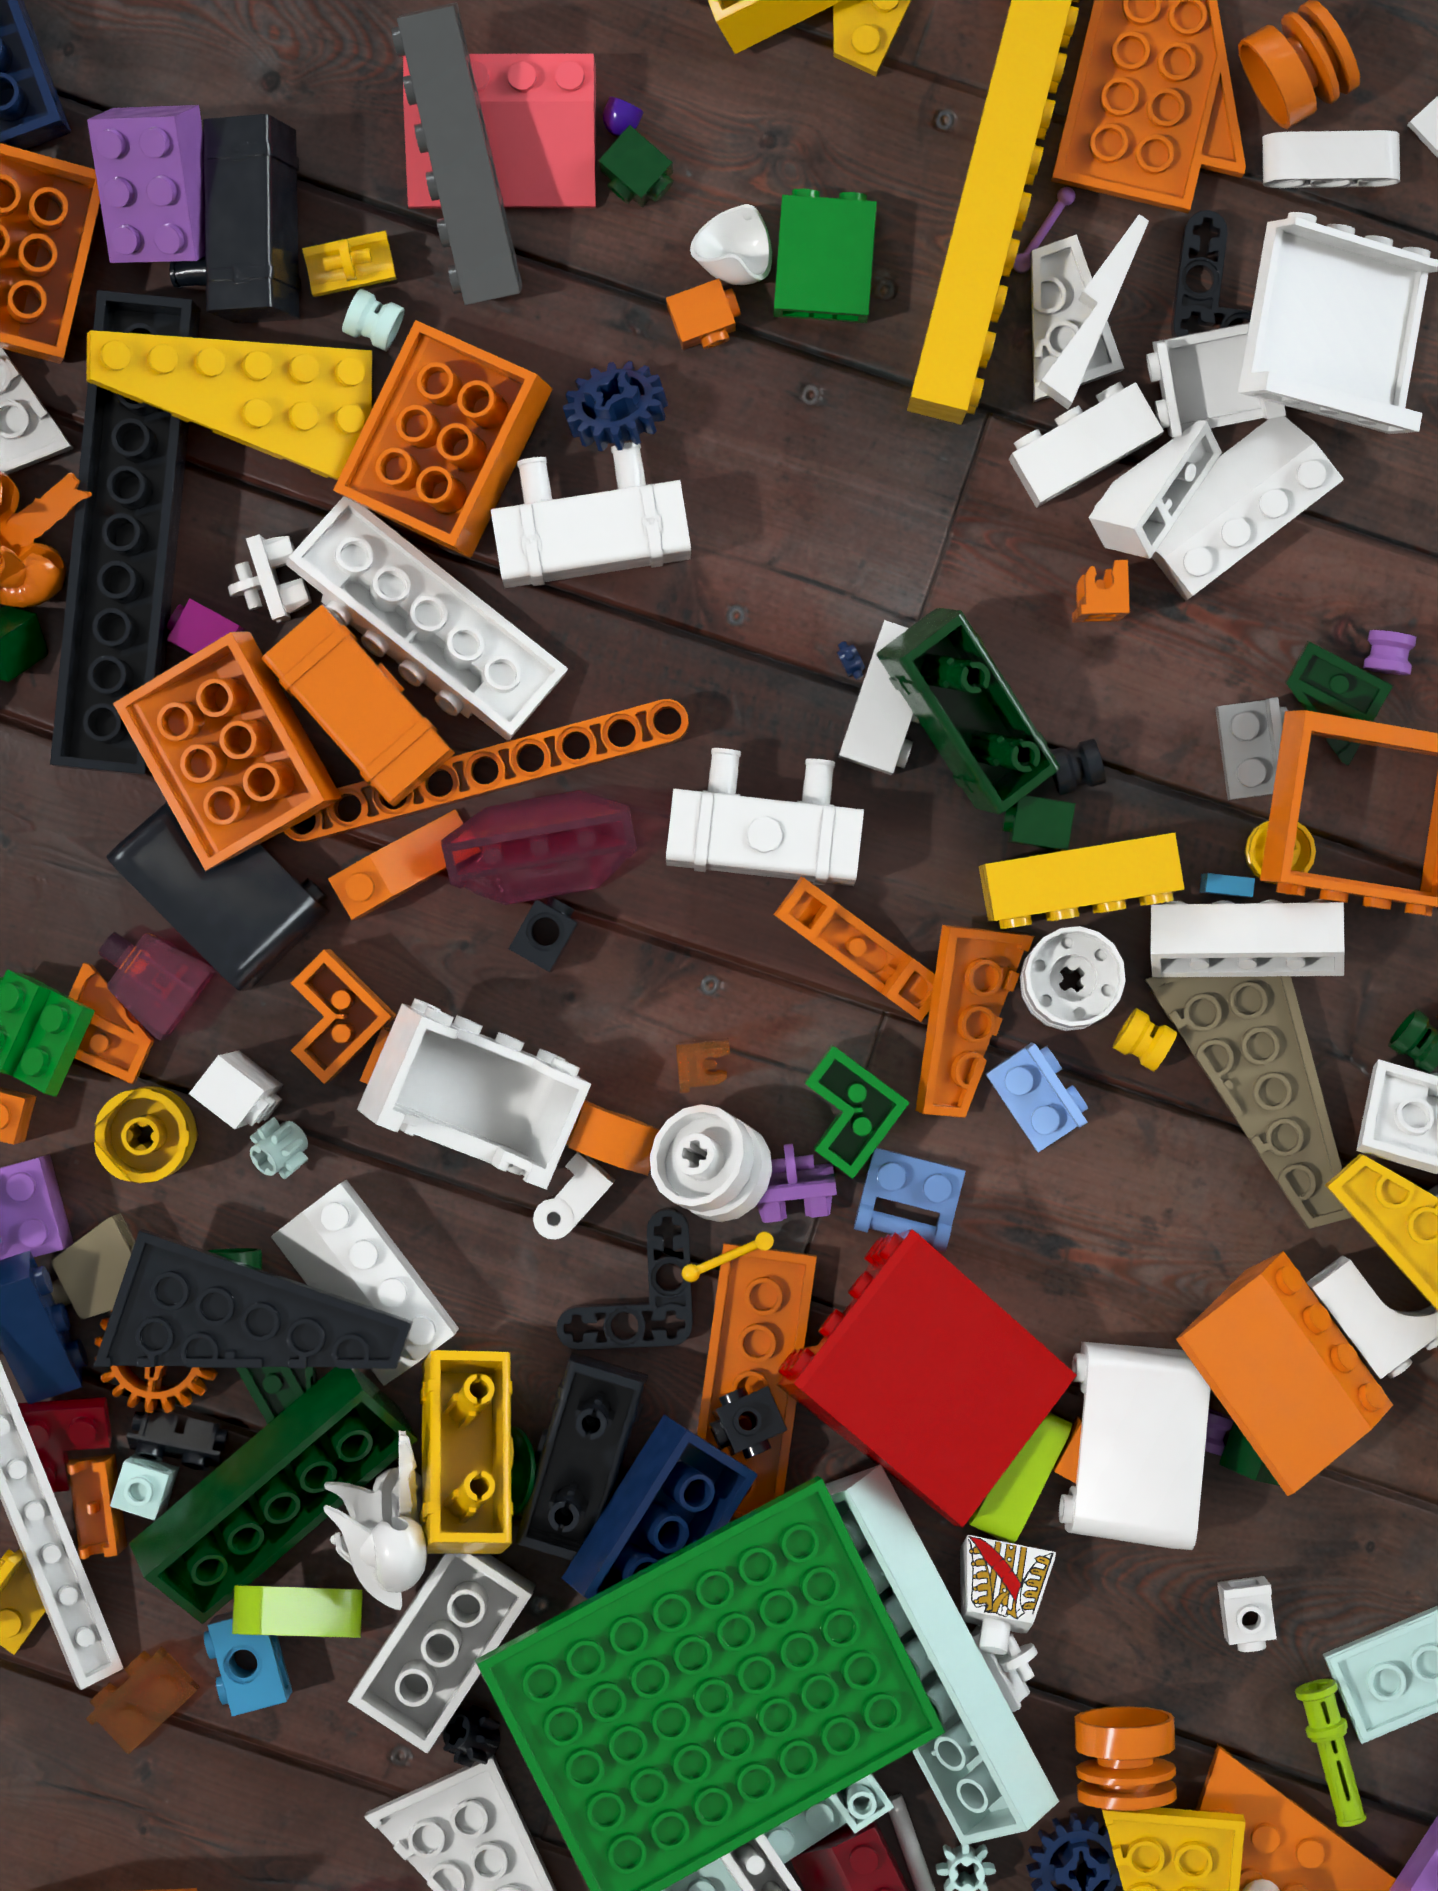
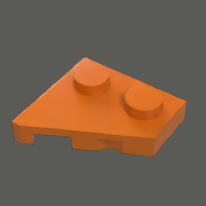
[69,962,154,1084]

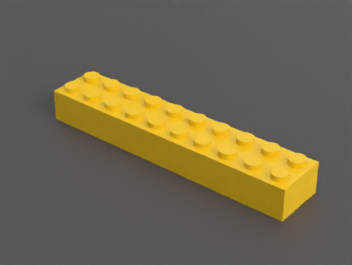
[907,0,1080,425]

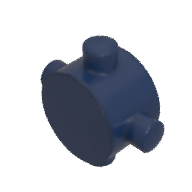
[836,641,866,680]

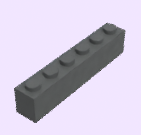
[391,2,522,305]

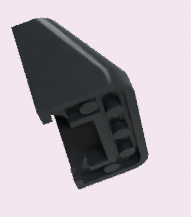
[106,802,330,991]

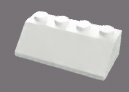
[1152,416,1344,601]
[271,1179,459,1386]

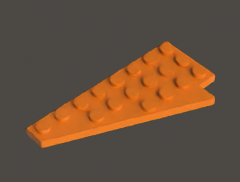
[1051,0,1246,214]

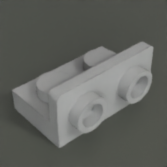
[1215,697,1288,800]

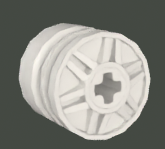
[1019,926,1126,1031]

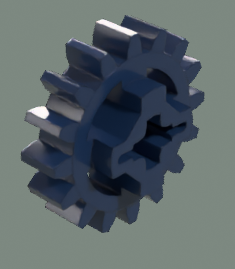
[563,361,668,451]
[1026,1813,1122,1891]

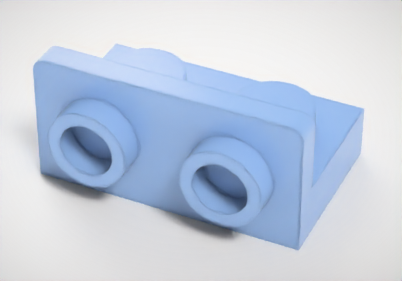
[985,1042,1088,1152]

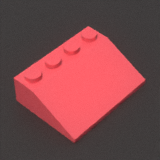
[403,54,596,209]

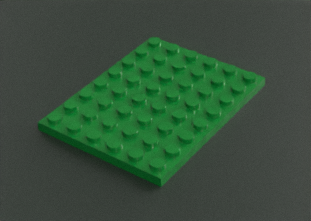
[475,1476,945,1891]

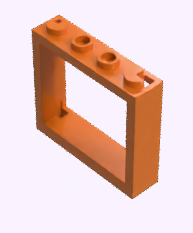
[1260,710,1438,916]

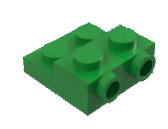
[0,969,95,1097]

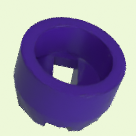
[603,96,644,136]

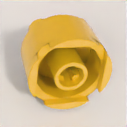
[94,1086,198,1183]

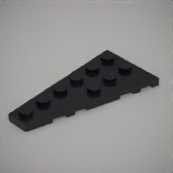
[93,1229,413,1369]

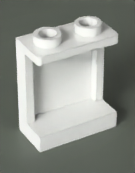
[1146,322,1286,438]

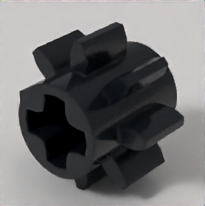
[443,1705,500,1768]

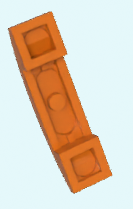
[773,876,935,1022]

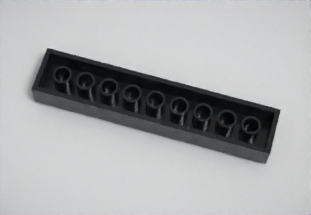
[50,290,201,777]

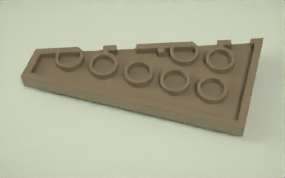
[1143,976,1352,1229]

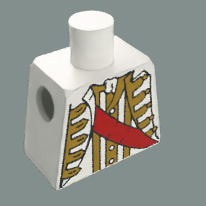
[960,1535,1056,1655]

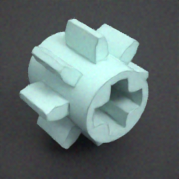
[250,1117,308,1179]
[936,1844,996,1891]

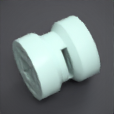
[342,289,405,351]

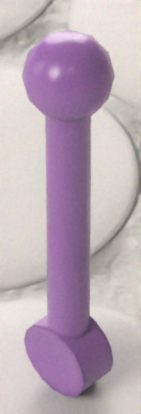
[1013,187,1076,273]

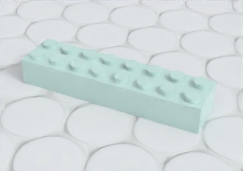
[825,1465,1059,1846]

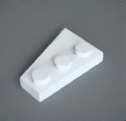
[1031,234,1124,402]

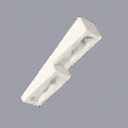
[1037,214,1149,409]

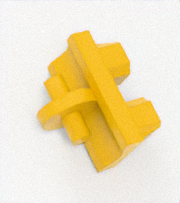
[302,230,397,297]

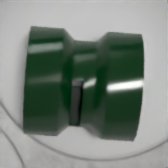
[1388,1009,1438,1074]

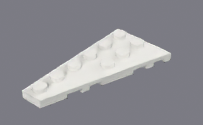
[364,1755,557,1891]

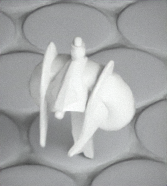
[323,1430,427,1610]

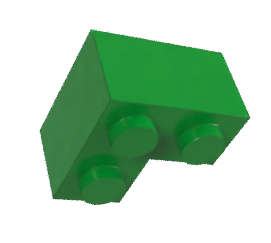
[804,1044,910,1179]

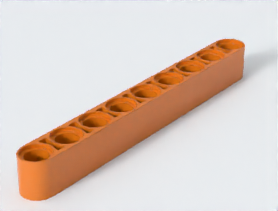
[284,699,689,842]

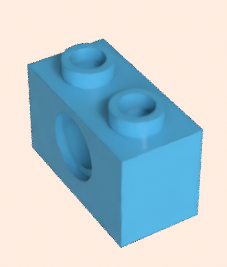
[204,1611,293,1716]

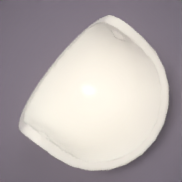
[690,204,772,285]

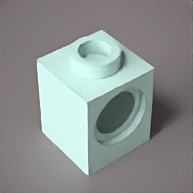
[110,1454,180,1521]

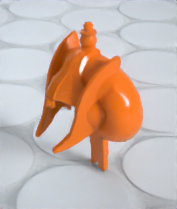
[0,471,92,607]

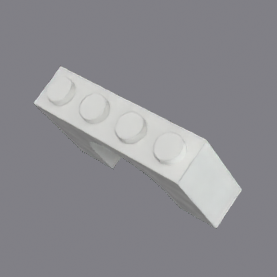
[1306,1184,1438,1379]

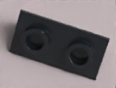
[126,1411,228,1471]

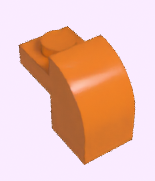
[566,1100,660,1176]

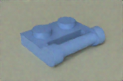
[853,1148,966,1253]

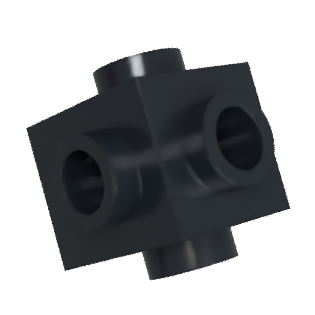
[709,1386,787,1460]

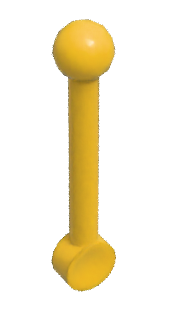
[681,1231,774,1283]

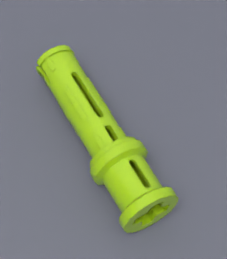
[1295,1679,1367,1827]

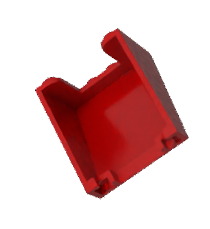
[777,1229,1077,1527]

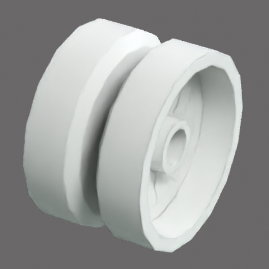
[650,1104,772,1222]

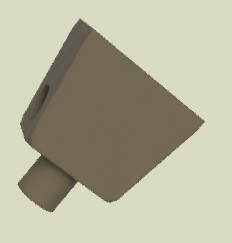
[51,1212,135,1320]

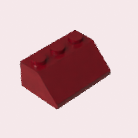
[791,1820,910,1891]

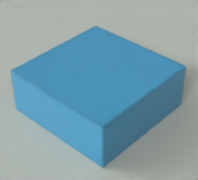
[1200,873,1255,898]

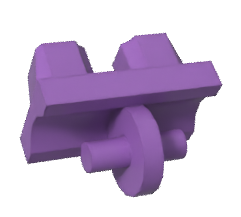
[757,1143,837,1223]

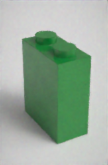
[773,189,877,323]

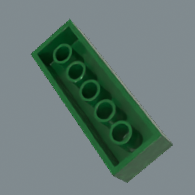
[129,1367,418,1624]

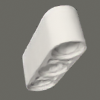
[1262,130,1400,188]

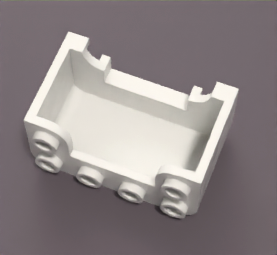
[357,998,591,1190]

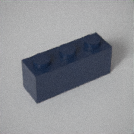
[0,1251,88,1404]

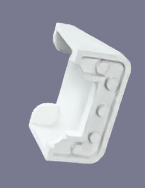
[1059,1342,1211,1550]

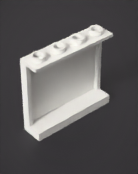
[1238,212,1438,434]

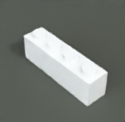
[1151,899,1345,977]

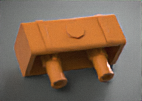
[261,604,455,806]

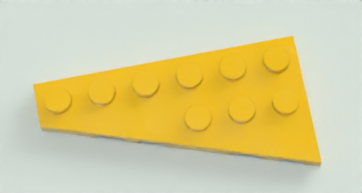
[86,330,372,480]
[1325,1154,1438,1311]
[1102,1807,1245,1891]

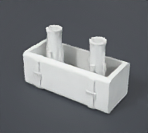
[491,442,691,588]
[666,748,864,886]

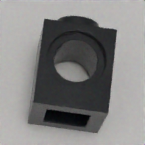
[508,896,579,972]

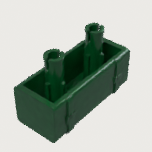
[876,608,1060,814]

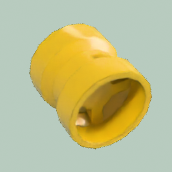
[1112,1008,1177,1072]

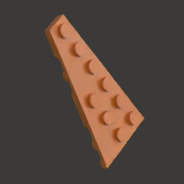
[1196,1744,1396,1891]

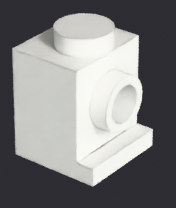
[1217,1576,1276,1652]

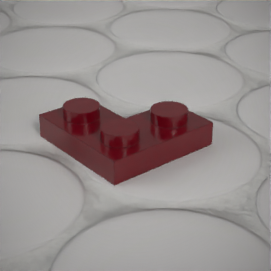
[17,1397,112,1492]

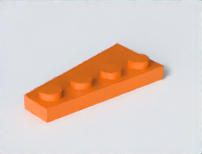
[915,925,1034,1118]

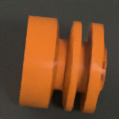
[1238,0,1360,129]
[1074,1706,1177,1811]

